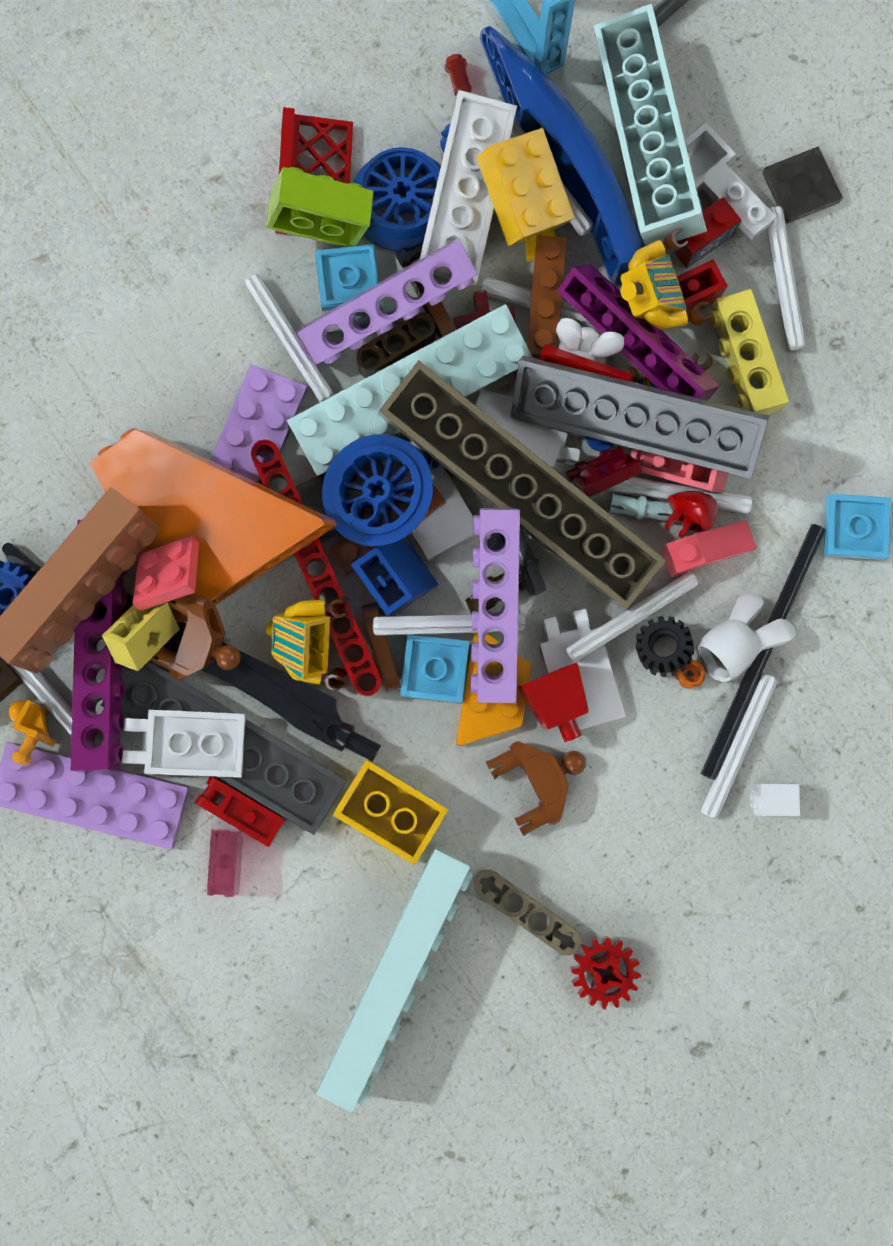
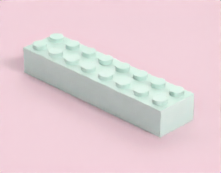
[594,3,707,246]
[287,304,533,476]
[316,845,473,1113]

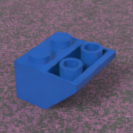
[351,538,439,616]

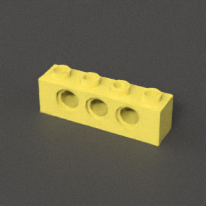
[709,289,789,415]

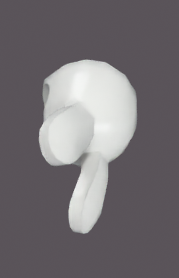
[556,318,624,365]
[698,593,796,682]

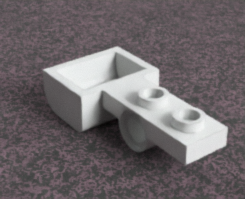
[685,123,776,241]

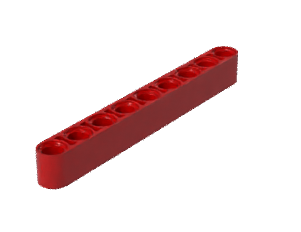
[251,439,381,697]

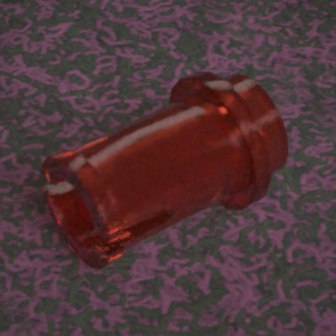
[444,54,472,96]

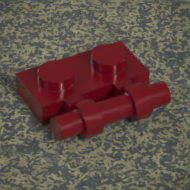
[565,446,642,498]

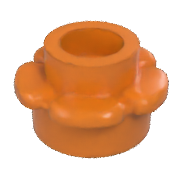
[675,659,705,689]

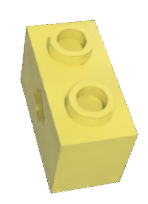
[102,602,179,671]

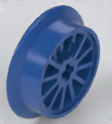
[353,147,441,251]
[322,434,433,546]

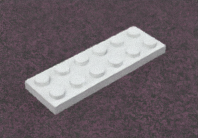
[419,90,517,285]

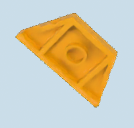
[456,633,532,746]

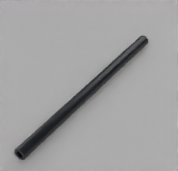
[700,524,825,780]

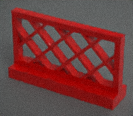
[275,107,353,235]

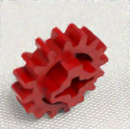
[570,936,641,1010]

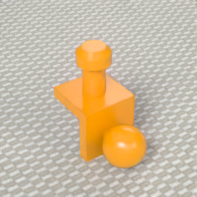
[9,700,56,766]

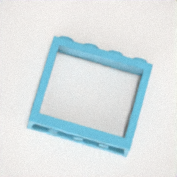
[491,0,575,75]

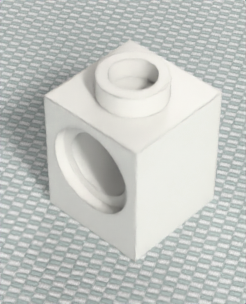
[749,784,800,816]

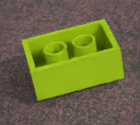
[266,167,374,247]

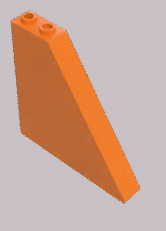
[89,429,337,623]

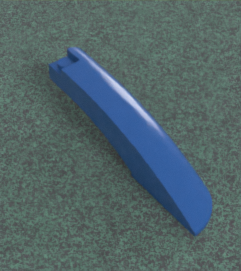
[480,26,645,287]

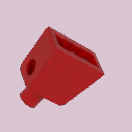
[517,662,589,742]

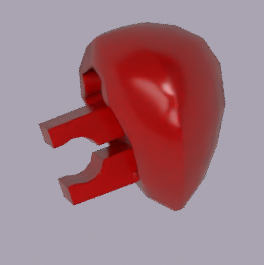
[664,491,718,538]

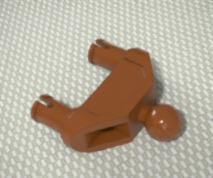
[149,595,241,680]
[485,741,586,836]

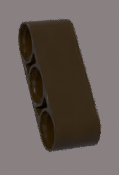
[356,312,435,378]

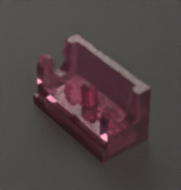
[207,829,243,897]

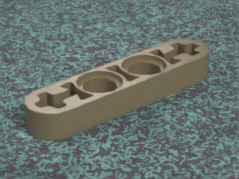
[474,869,581,956]

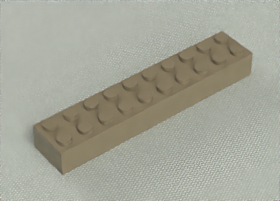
[378,360,666,610]

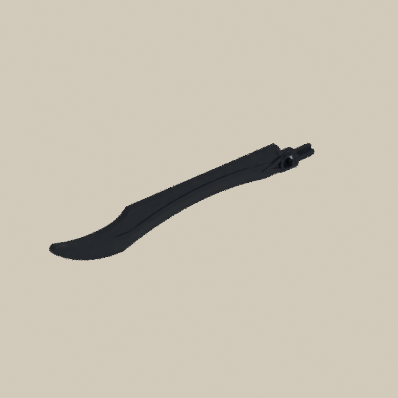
[2,543,381,762]

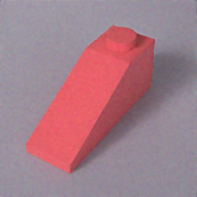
[631,448,729,492]
[660,520,757,579]

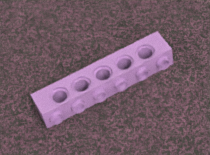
[297,238,477,365]
[471,508,520,703]

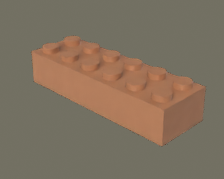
[0,486,160,673]

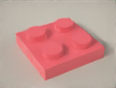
[133,535,199,611]

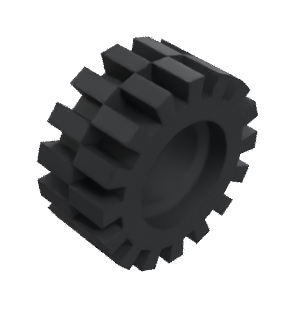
[635,616,694,677]

